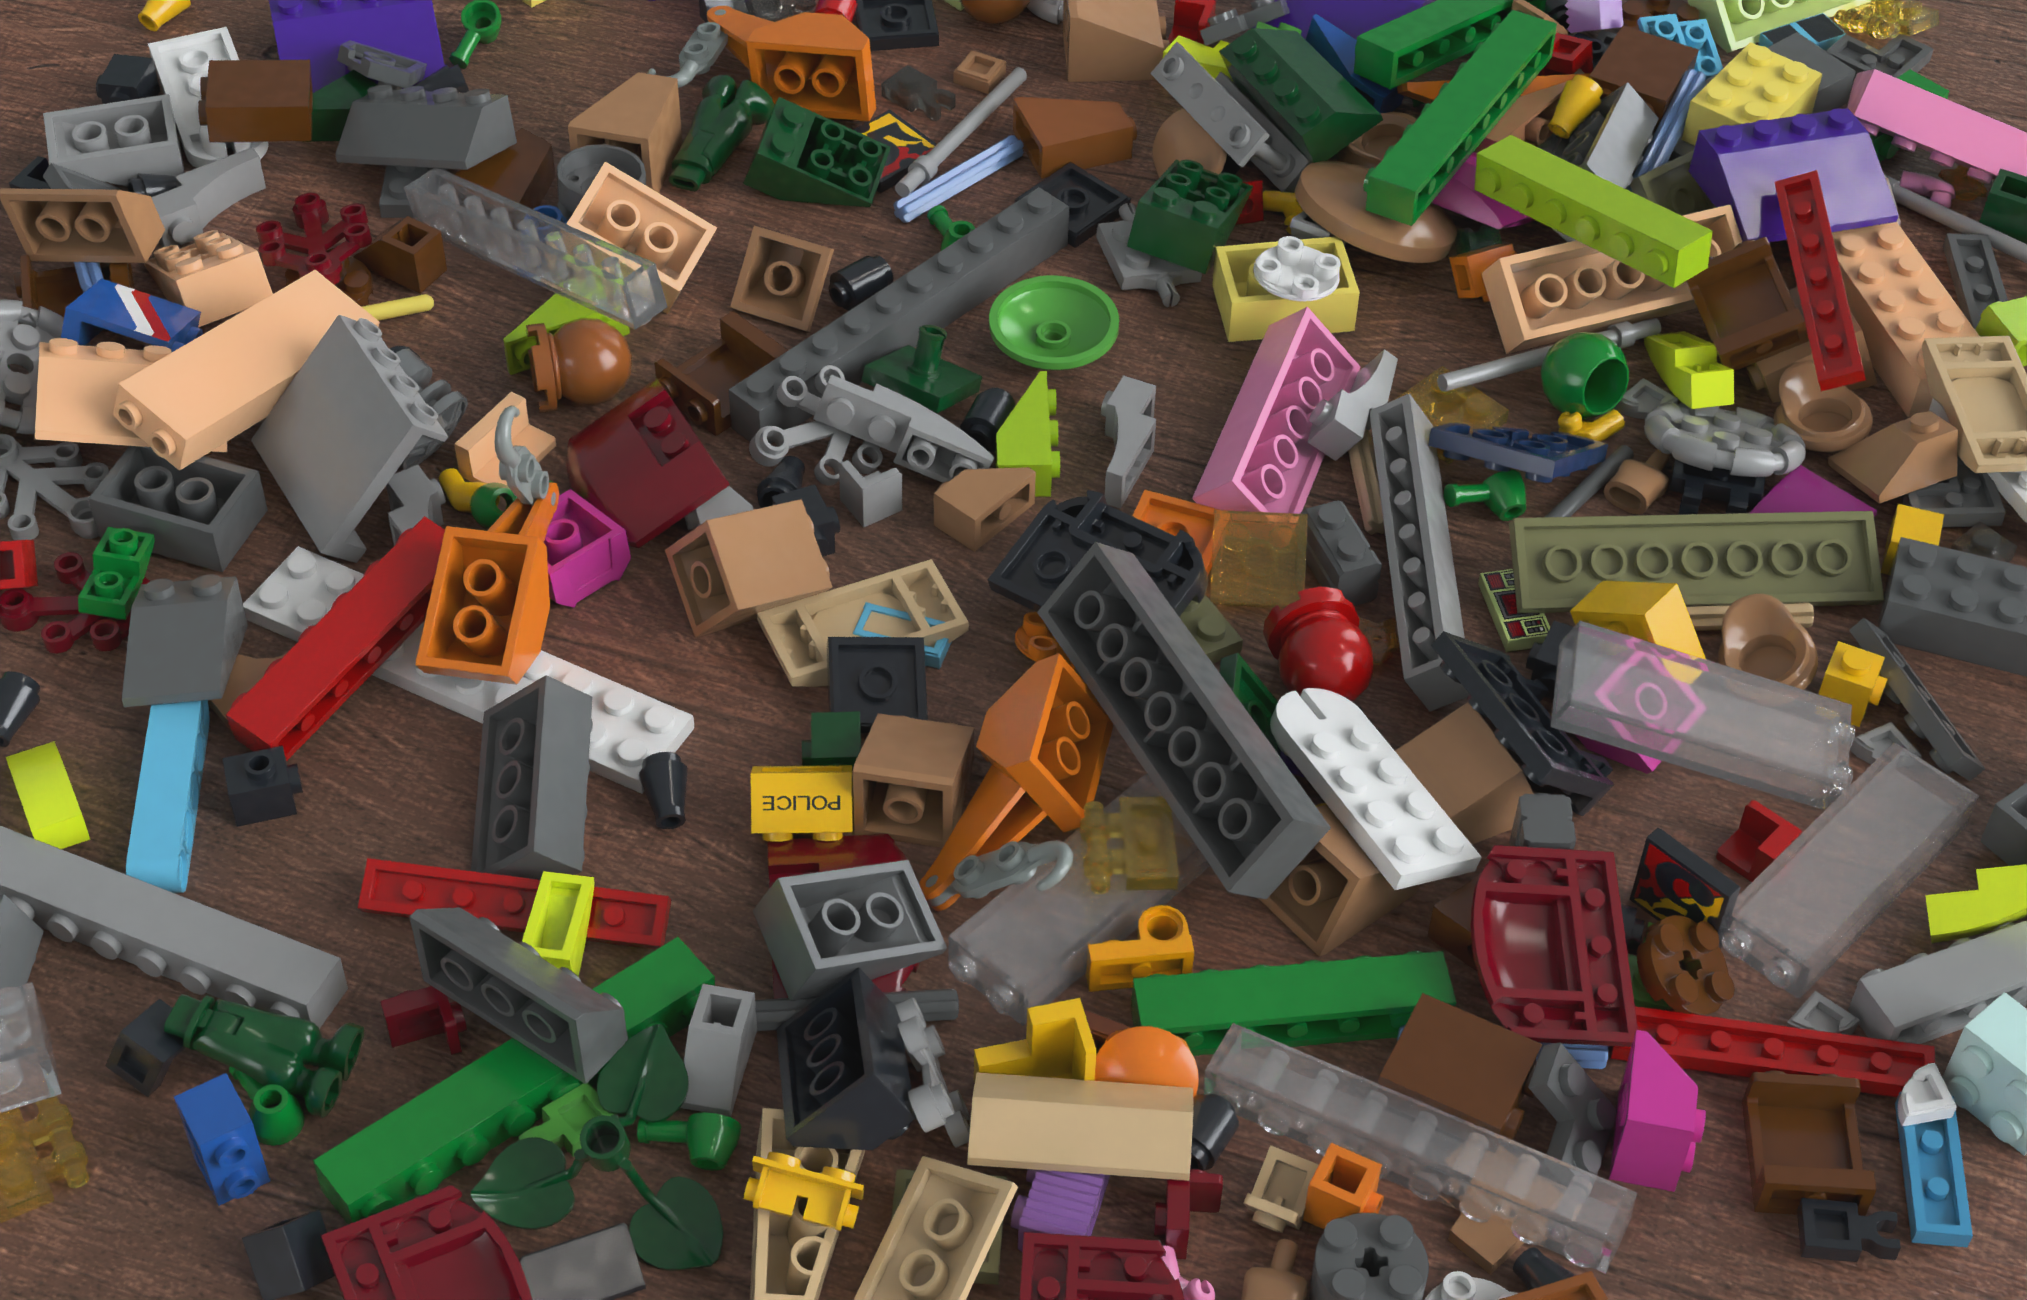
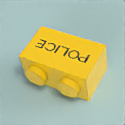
[751,765,853,841]

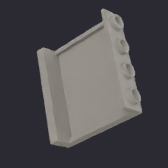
[251,315,448,563]

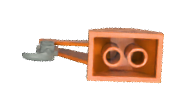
[647,6,876,121]
[415,406,559,685]
[919,653,1114,911]

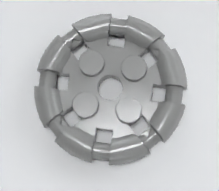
[0,299,91,434]
[1644,402,1806,477]

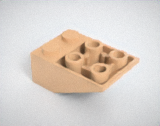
[144,230,273,327]

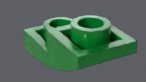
[78,527,155,620]

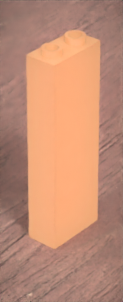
[113,270,380,471]

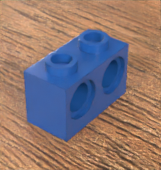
[174,1073,270,1206]

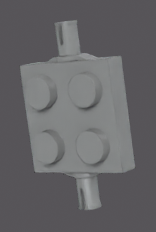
[1096,203,1202,307]

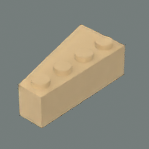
[750,1108,865,1300]

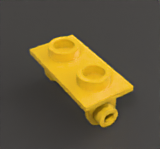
[743,1152,864,1231]

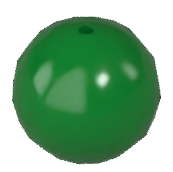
[1540,332,1629,419]

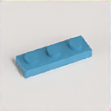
[1895,1092,1973,1248]

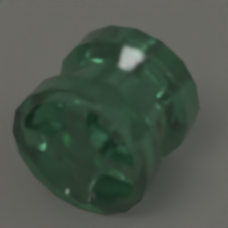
[1455,224,1502,255]

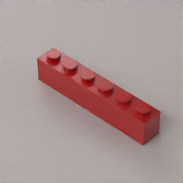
[225,516,445,761]

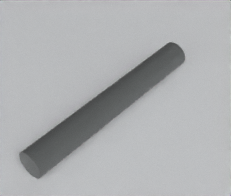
[1545,445,1634,517]

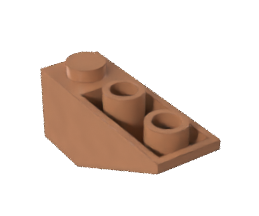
[1474,82,1566,153]

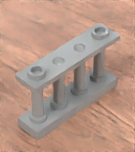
[1150,42,1312,193]

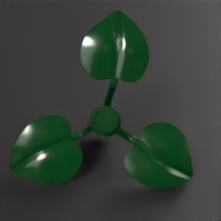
[470,1024,724,1271]

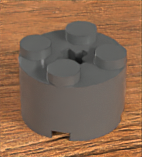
[1309,1213,1429,1300]

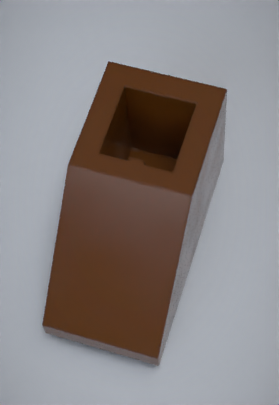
[353,216,447,294]

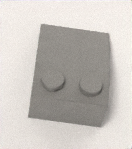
[43,94,185,187]

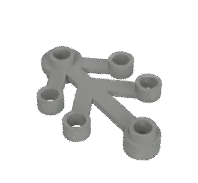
[749,365,883,486]
[0,434,109,540]
[896,997,970,1148]

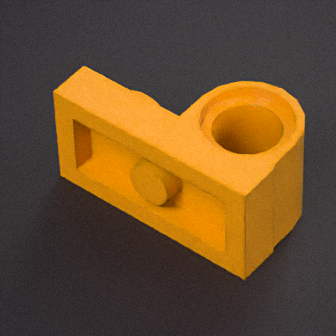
[1086,905,1194,992]

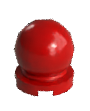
[1263,586,1373,702]

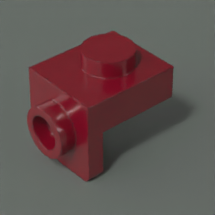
[380,986,467,1055]
[1154,1169,1223,1259]

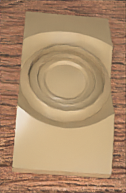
[1922,336,2027,473]
[757,559,969,687]

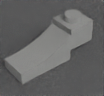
[151,147,266,247]
[1308,349,1398,461]
[1101,376,1156,509]
[386,465,446,546]

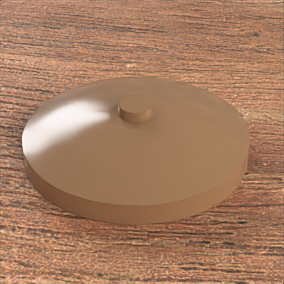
[1295,161,1457,263]

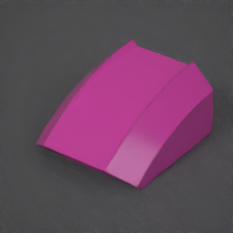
[1431,152,1536,229]
[544,489,631,608]

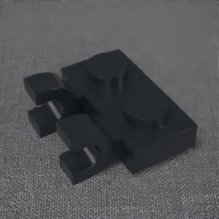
[1669,459,1766,515]

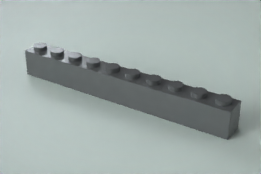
[729,187,1069,444]

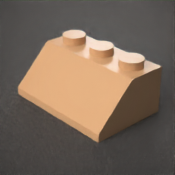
[555,162,717,314]

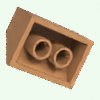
[0,188,165,263]

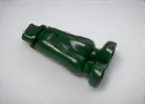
[669,75,775,192]
[164,994,365,1118]

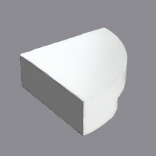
[1898,1063,1957,1127]

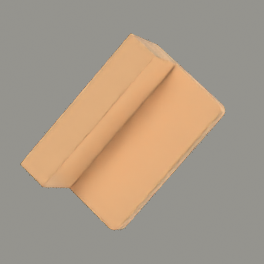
[454,392,556,486]

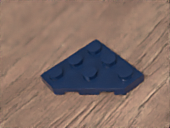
[1428,423,1608,483]

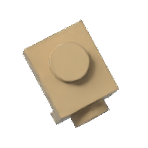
[1243,1145,1319,1233]

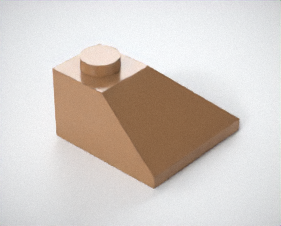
[730,225,834,332]
[1828,411,1958,504]

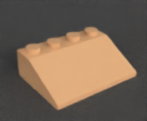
[35,338,227,452]

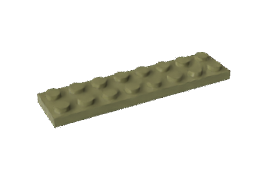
[1509,511,1884,613]

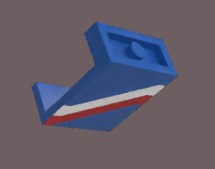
[61,278,203,352]

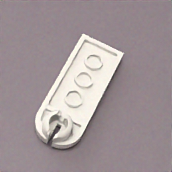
[148,27,268,168]
[1270,688,1482,890]

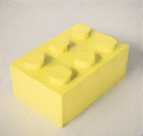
[1682,42,1822,146]
[1212,236,1360,342]

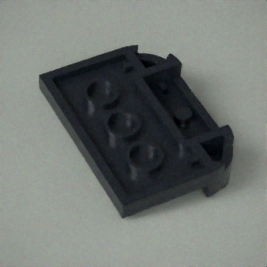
[988,490,1209,617]
[1431,631,1615,816]

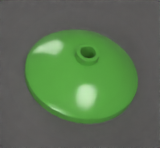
[989,275,1119,371]

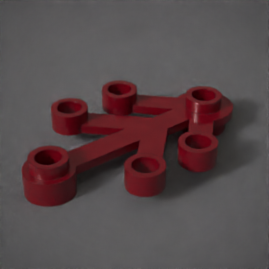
[256,193,372,285]
[0,552,150,654]

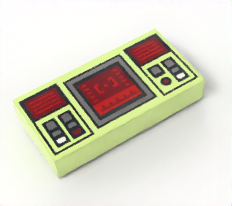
[1478,569,1550,652]

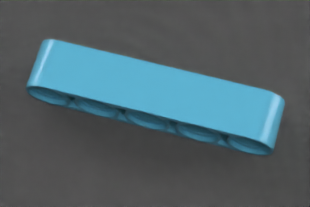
[126,700,210,893]

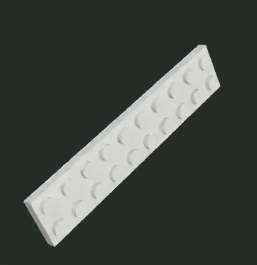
[243,546,694,794]

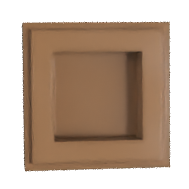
[953,50,1006,94]

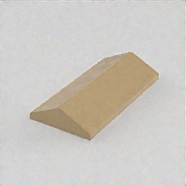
[967,1073,1193,1181]
[854,1156,1018,1300]

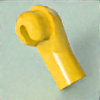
[1263,190,1304,235]
[1558,409,1625,442]
[438,468,500,513]

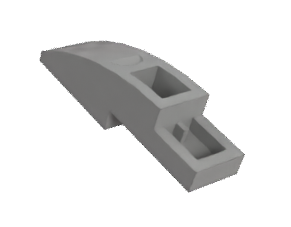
[813,375,994,483]

